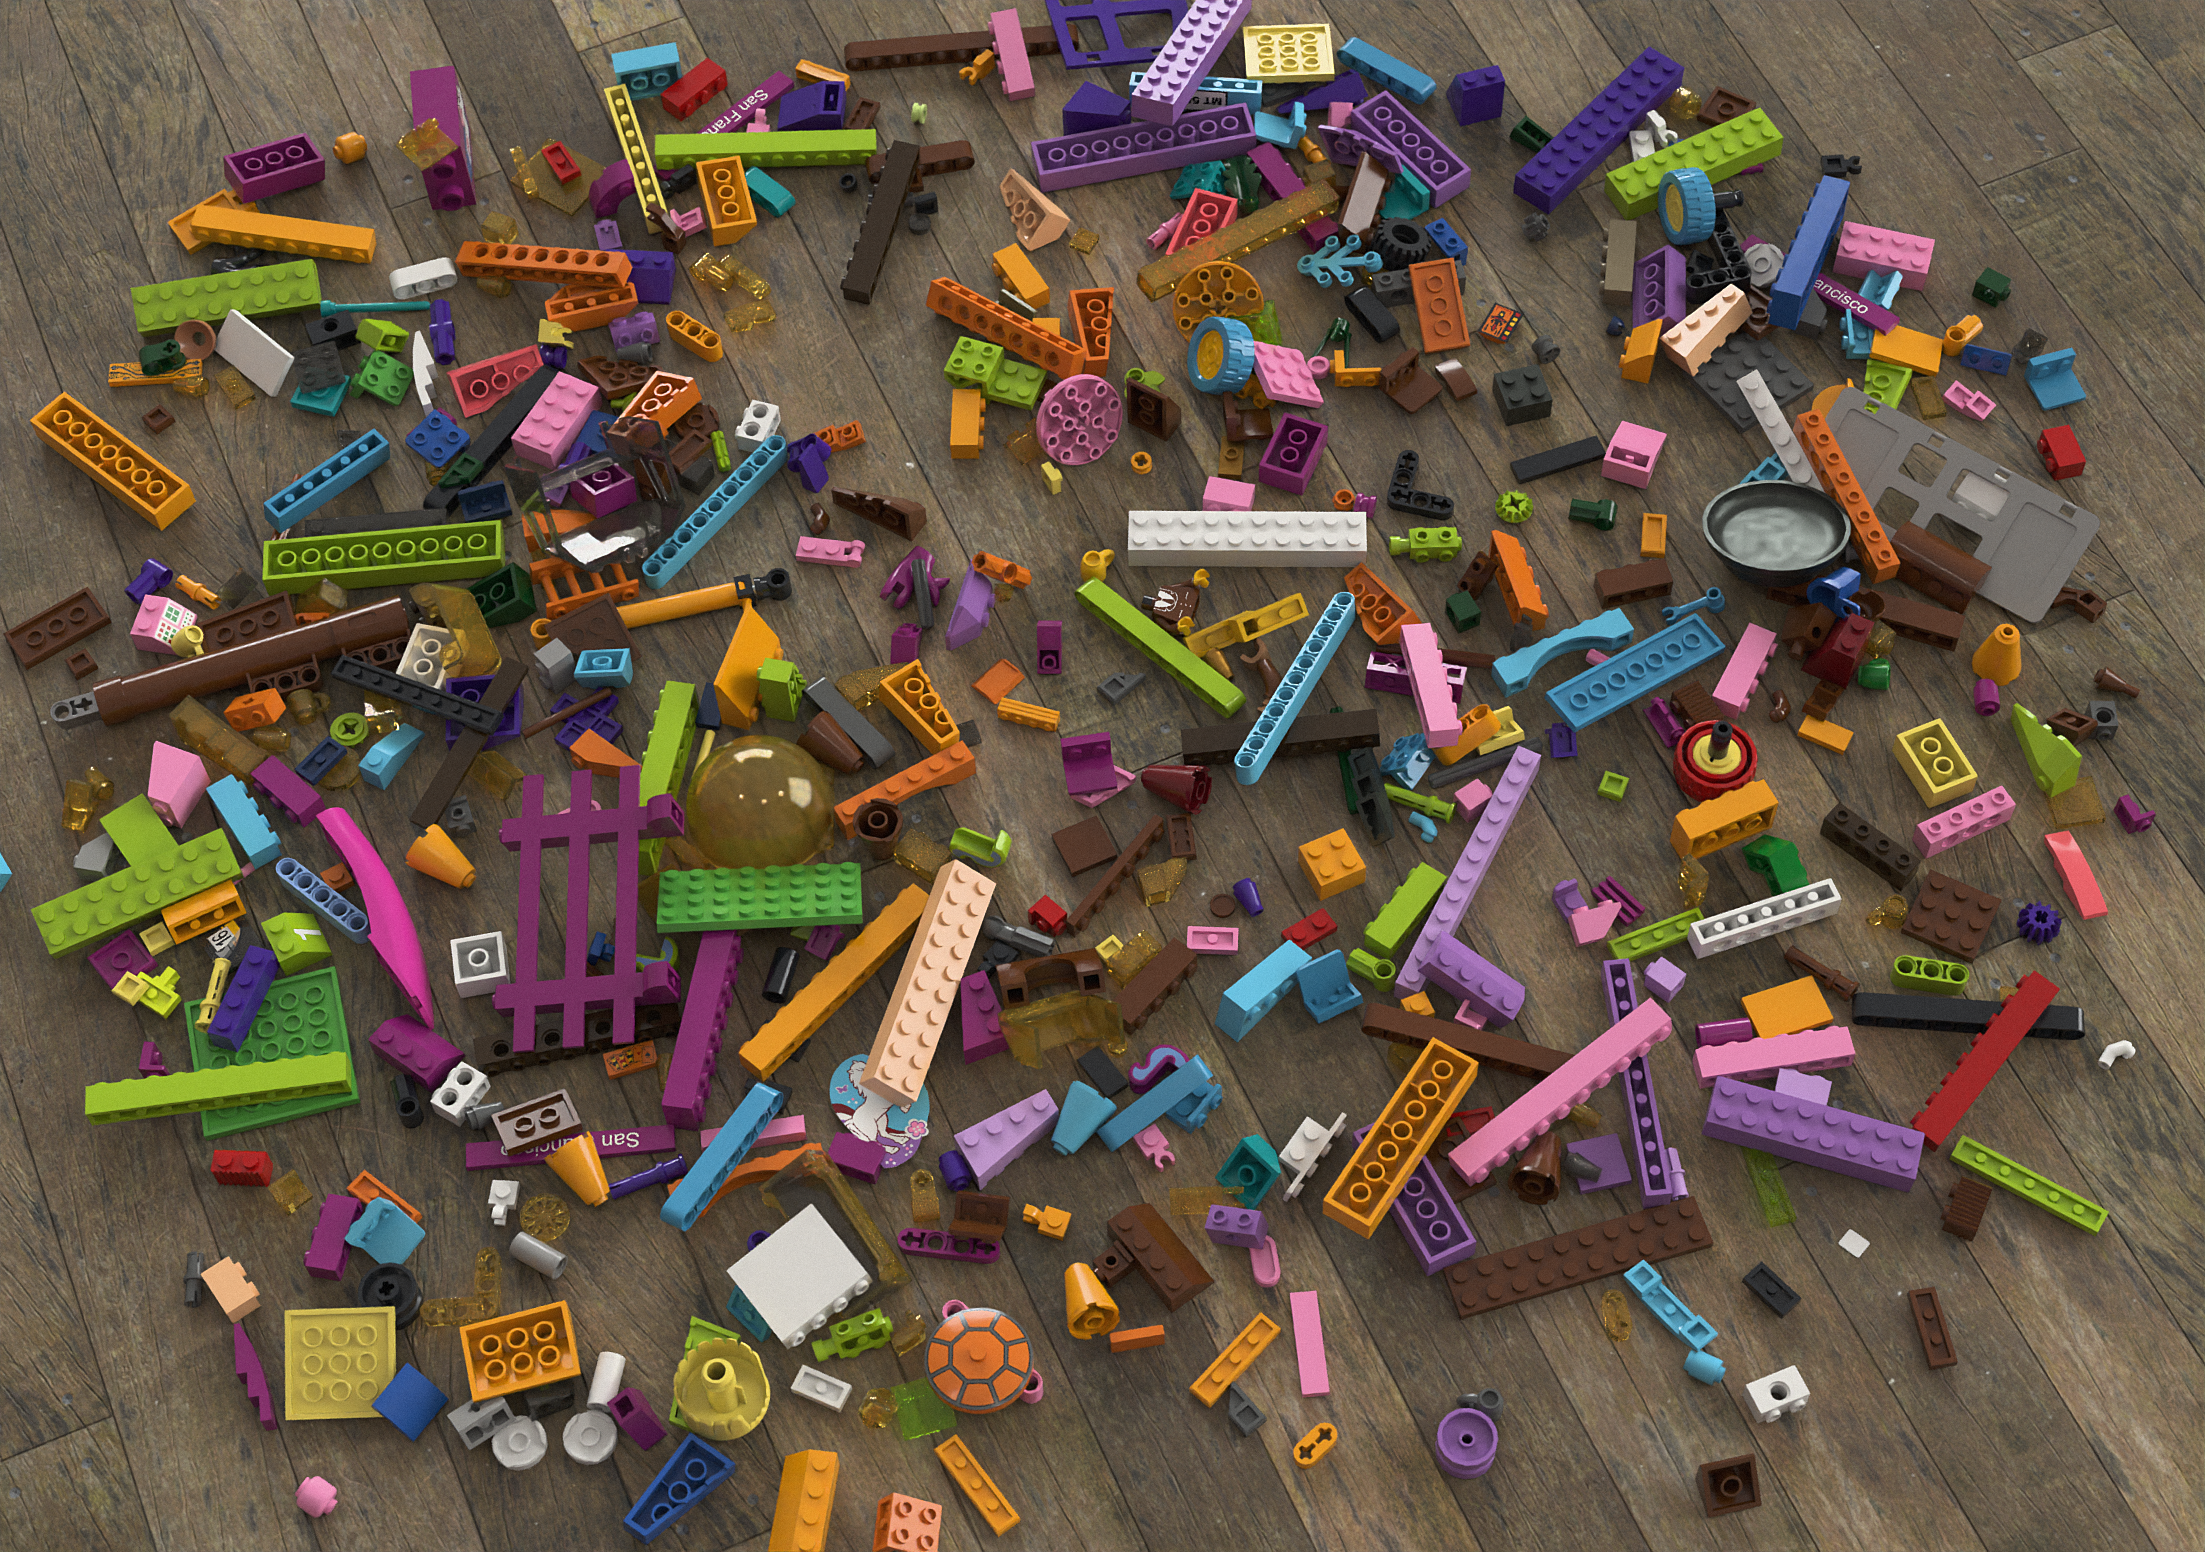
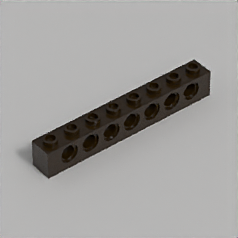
[473,1002,681,1077]

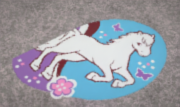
[830,1054,930,1168]

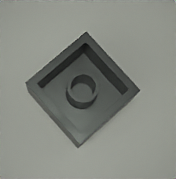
[1492,364,1553,426]

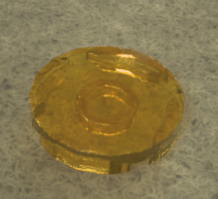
[318,746,361,791]

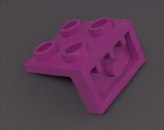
[1060,732,1117,796]

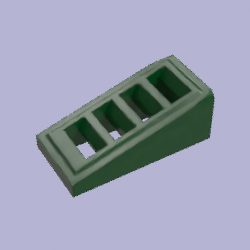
[1509,116,1554,153]

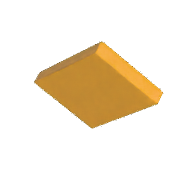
[1869,325,1943,377]
[1740,975,1834,1039]

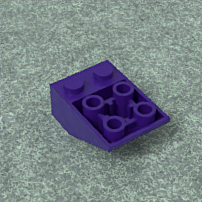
[777,81,847,131]

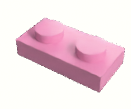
[1187,926,1238,955]

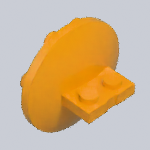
[1173,261,1264,343]

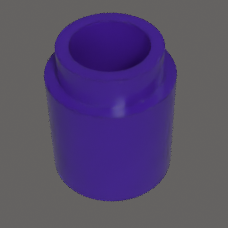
[938,1150,972,1191]

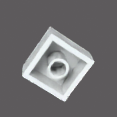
[451,931,511,998]

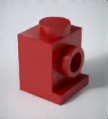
[1028,894,1067,938]

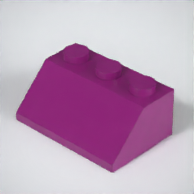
[368,1014,465,1093]

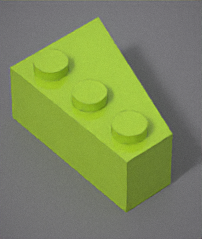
[756,658,807,722]

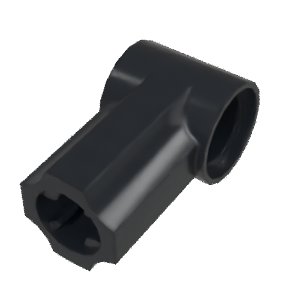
[390,1074,424,1129]

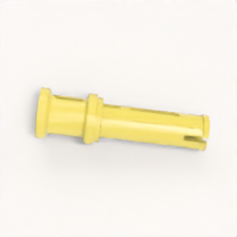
[195,958,231,1034]

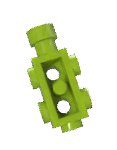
[1389,527,1462,563]
[811,1308,894,1362]

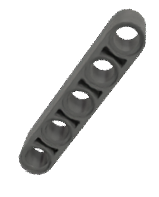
[802,676,896,769]

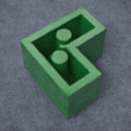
[1741,834,1809,896]

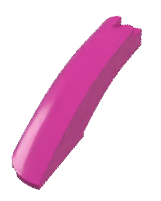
[316,807,434,1030]

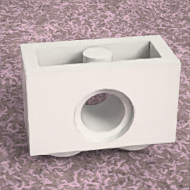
[1742,1365,1810,1423]

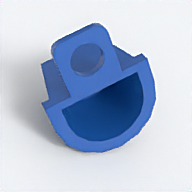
[1807,567,1861,623]

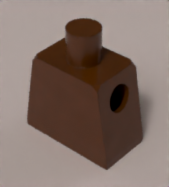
[1781,602,1837,660]

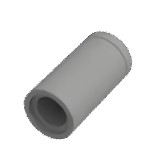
[509,1232,568,1280]

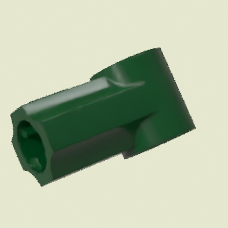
[1568,498,1618,531]

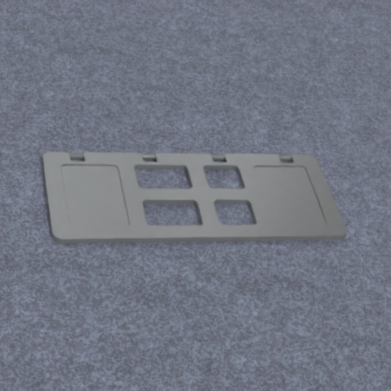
[1786,387,2100,624]

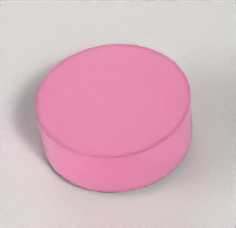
[1307,356,1330,379]

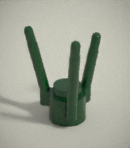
[1311,318,1352,368]

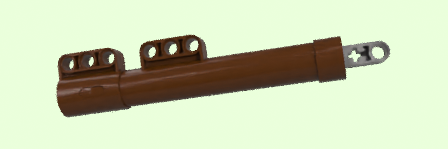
[50,594,412,729]

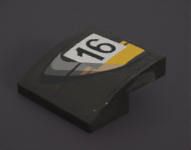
[198,915,266,975]

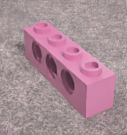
[1912,786,2016,859]

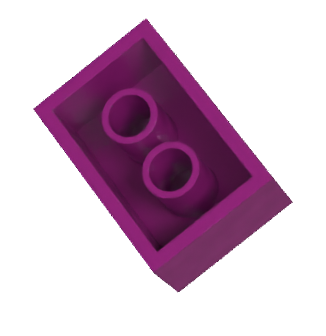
[1259,412,1328,495]

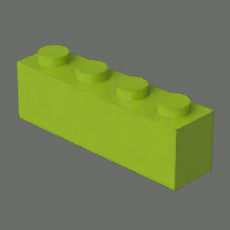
[1363,862,1447,960]

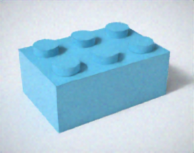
[611,42,683,101]

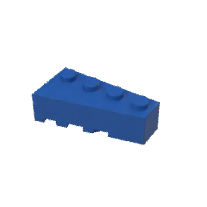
[623,1432,735,1545]

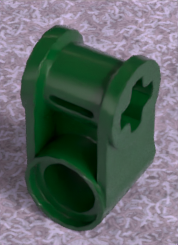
[139,340,186,376]

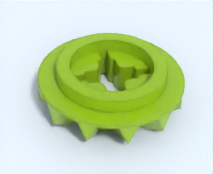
[1495,489,1533,523]
[330,713,370,748]

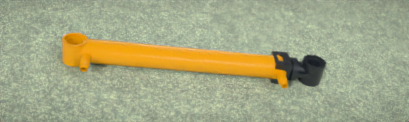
[531,568,792,650]

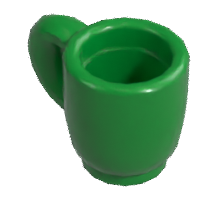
[1858,658,1891,690]

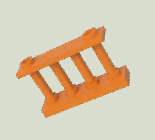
[529,540,639,621]

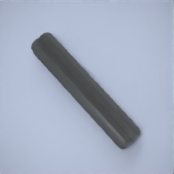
[911,559,934,629]

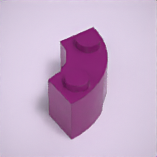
[589,159,636,218]

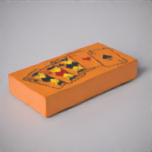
[603,1040,660,1080]

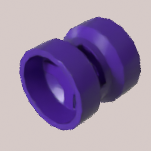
[540,345,567,369]

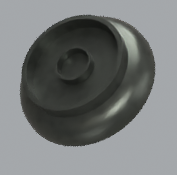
[1702,480,1851,587]

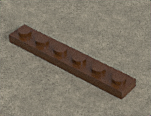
[1066,814,1165,938]

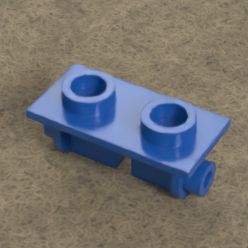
[1960,344,2012,375]

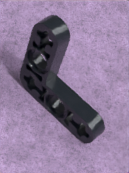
[1387,450,1454,520]

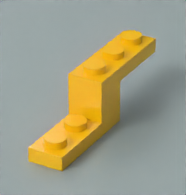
[1182,593,1309,658]

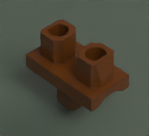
[1457,551,1499,600]

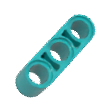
[744,166,796,218]

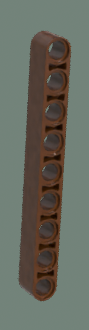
[1361,1003,1575,1081]

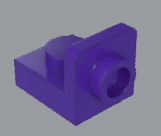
[1545,722,1578,758]

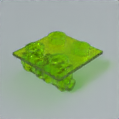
[890,1377,957,1440]

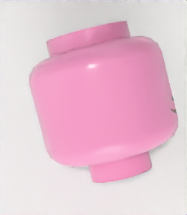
[295,1476,338,1518]

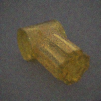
[688,252,735,292]

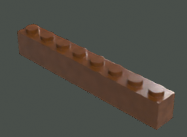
[1766,574,1965,652]

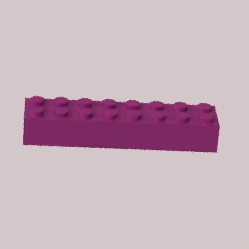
[661,929,744,1131]

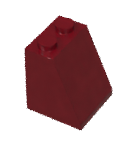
[1801,613,1874,690]

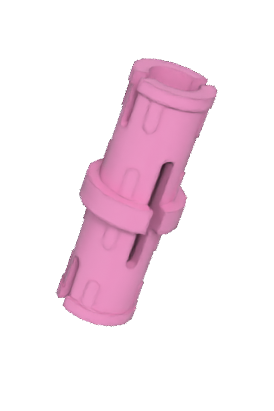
[1146,212,1183,250]

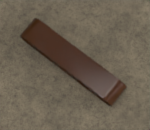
[865,140,975,185]

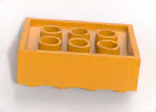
[713,606,784,730]
[459,1300,581,1403]

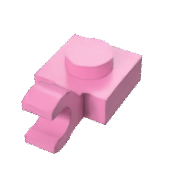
[746,109,771,132]

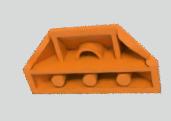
[545,282,638,332]

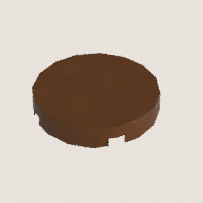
[673,402,720,440]

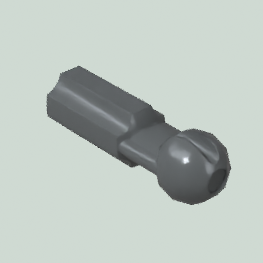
[981,915,1056,957]

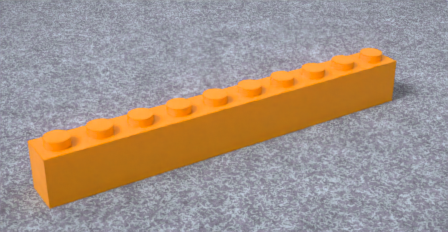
[739,883,930,1082]

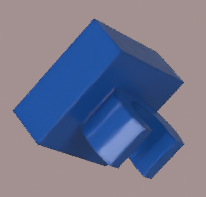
[587,931,615,966]

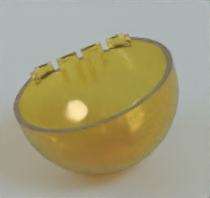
[685,734,834,869]

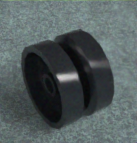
[358,1262,423,1331]

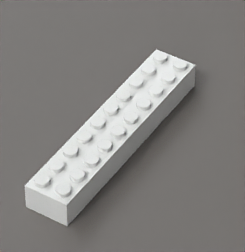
[1128,511,1367,567]

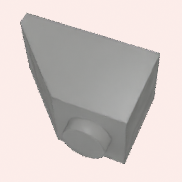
[73,833,121,882]

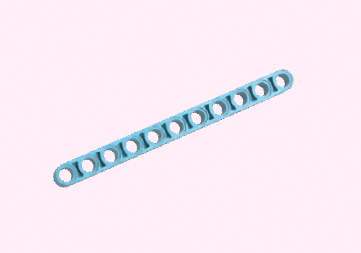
[1234,592,1356,785]

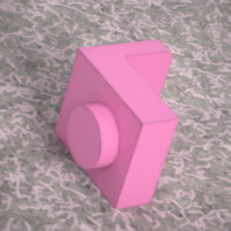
[670,207,707,237]

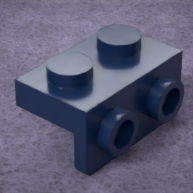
[457,480,513,523]

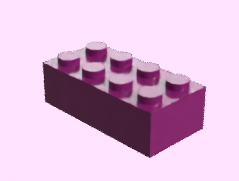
[223,132,325,204]

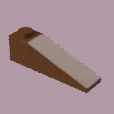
[831,487,927,542]

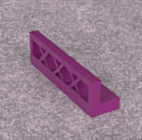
[1364,651,1467,704]

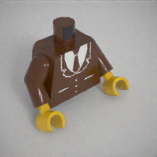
[1141,569,1210,637]

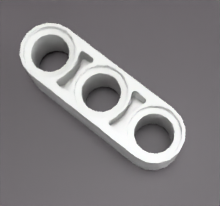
[389,258,457,300]

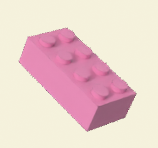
[1833,221,1935,291]
[511,371,603,471]

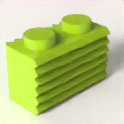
[356,319,409,353]

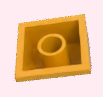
[1619,319,1663,383]

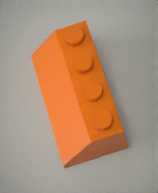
[1488,530,1549,635]

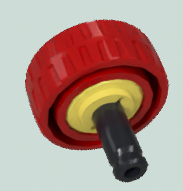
[1673,720,1758,802]

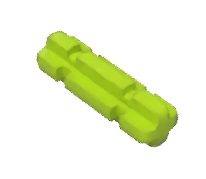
[711,431,731,472]

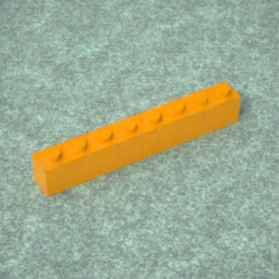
[191,205,376,264]

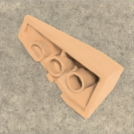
[999,168,1070,251]

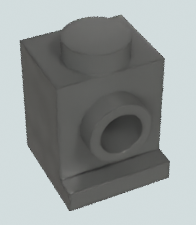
[445,795,477,838]

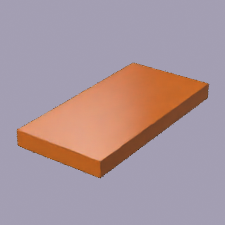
[1408,257,1470,354]

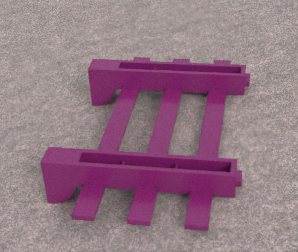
[492,765,684,1053]

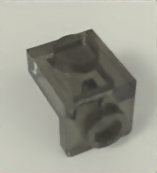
[2010,328,2048,365]

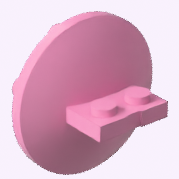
[1036,374,1123,465]

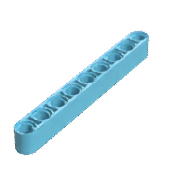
[642,435,788,589]

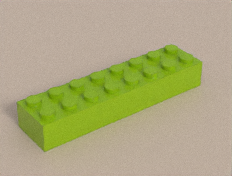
[1604,108,1784,221]
[131,259,322,337]
[638,681,700,877]
[31,828,245,959]

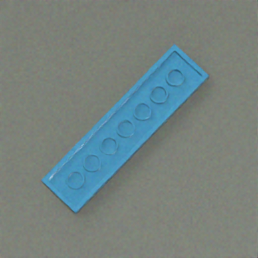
[1544,613,1726,733]

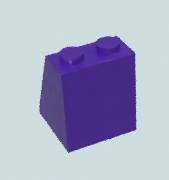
[1446,65,1505,126]
[1062,81,1132,136]

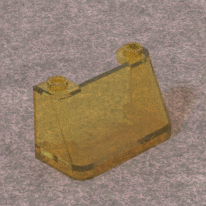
[409,582,502,678]

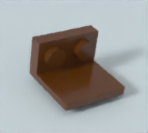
[1223,391,1273,442]

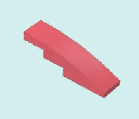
[2044,830,2108,920]

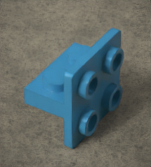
[1380,733,1436,790]

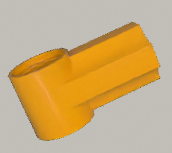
[1942,315,1984,357]

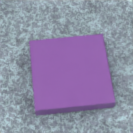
[1566,1133,1632,1195]

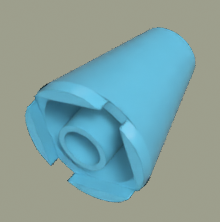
[1051,1081,1117,1156]

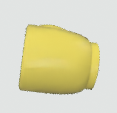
[171,625,204,658]

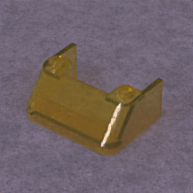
[997,991,1125,1069]

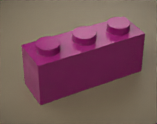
[250,755,326,828]
[304,1193,364,1281]

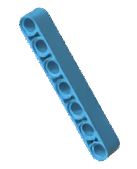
[660,1083,784,1231]

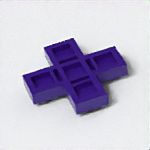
[550,686,624,752]

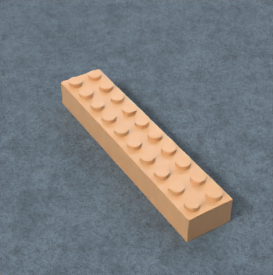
[859,859,996,1107]

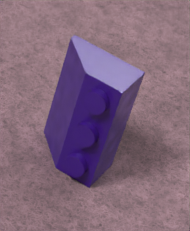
[606,249,676,305]

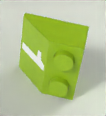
[261,912,333,976]

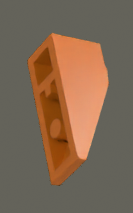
[569,729,643,778]

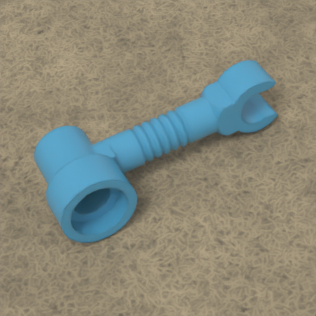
[1662,587,1725,625]

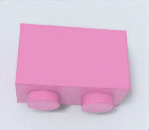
[1203,476,1255,511]

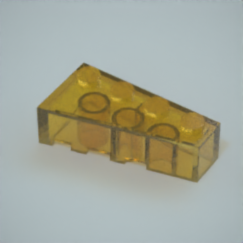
[169,695,270,787]

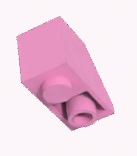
[1568,900,1622,947]

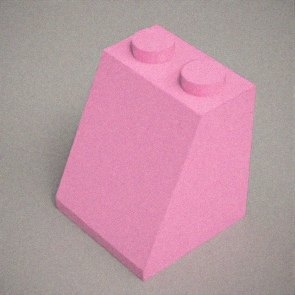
[148,741,211,829]

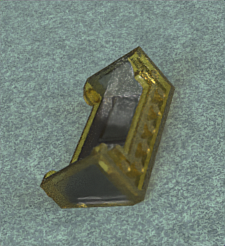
[759,1150,913,1319]

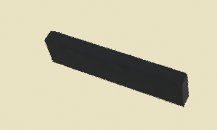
[1510,435,1606,485]

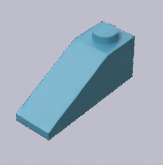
[358,723,425,790]

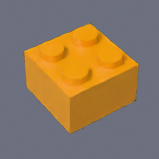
[1298,828,1366,901]

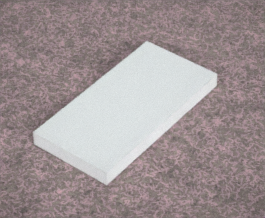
[214,309,295,397]

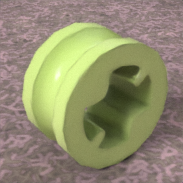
[911,103,927,124]

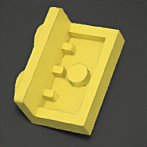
[1475,706,1525,755]

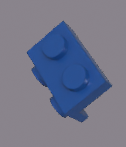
[1425,218,1468,266]

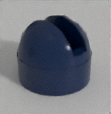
[1606,316,1625,336]

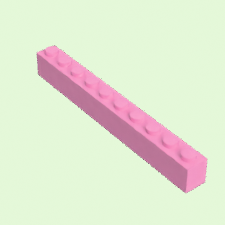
[1448,997,1672,1187]

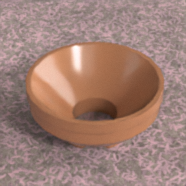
[174,320,216,360]

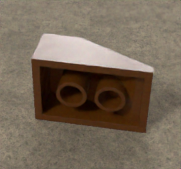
[1126,377,1181,442]

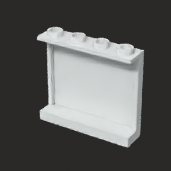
[726,1203,873,1349]

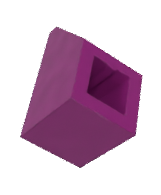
[1037,621,1062,674]
[890,623,923,665]
[607,1387,668,1451]

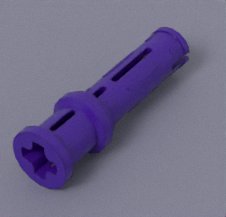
[608,1153,689,1200]

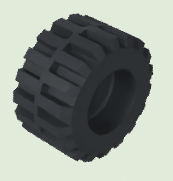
[1370,217,1432,272]

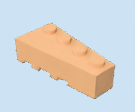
[1659,284,1753,377]

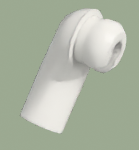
[2097,1040,2135,1069]

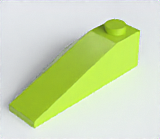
[2010,703,2082,798]

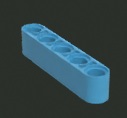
[1337,37,1437,104]
[1096,1054,1213,1152]

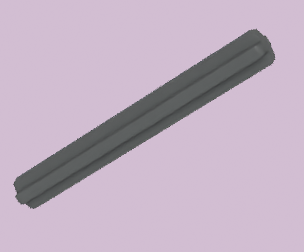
[1428,737,1543,788]

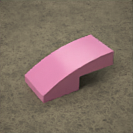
[1941,380,1996,421]

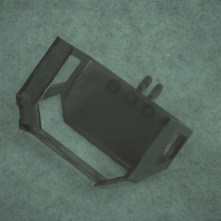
[504,416,686,573]

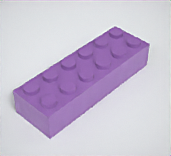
[1351,90,1471,208]
[1352,1122,1476,1276]

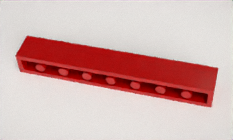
[1910,970,2060,1153]

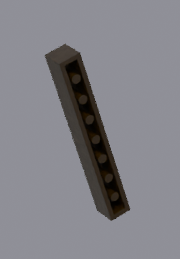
[840,140,921,305]
[1181,709,1380,766]

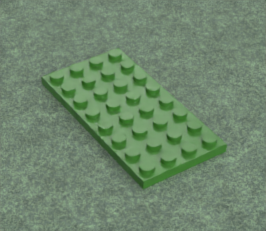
[657,862,863,933]

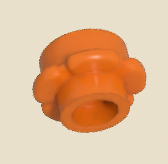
[1332,489,1356,511]

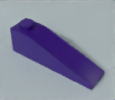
[1276,69,1368,113]

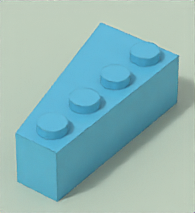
[1215,940,1312,1043]

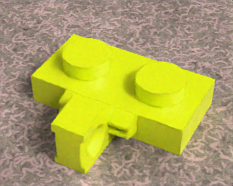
[137,966,182,1019]

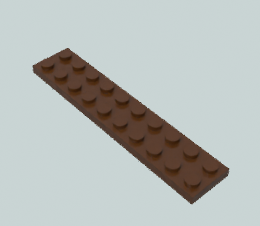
[1442,1196,1713,1320]

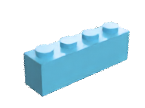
[206,774,282,870]

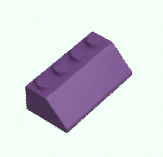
[1633,244,1686,337]
[1417,930,1525,1029]

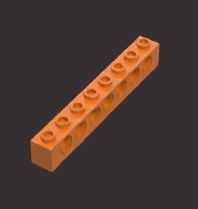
[455,241,632,288]
[926,277,1087,380]
[1793,409,1900,584]

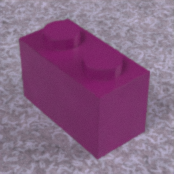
[825,1132,886,1185]

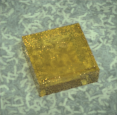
[1069,227,1100,255]

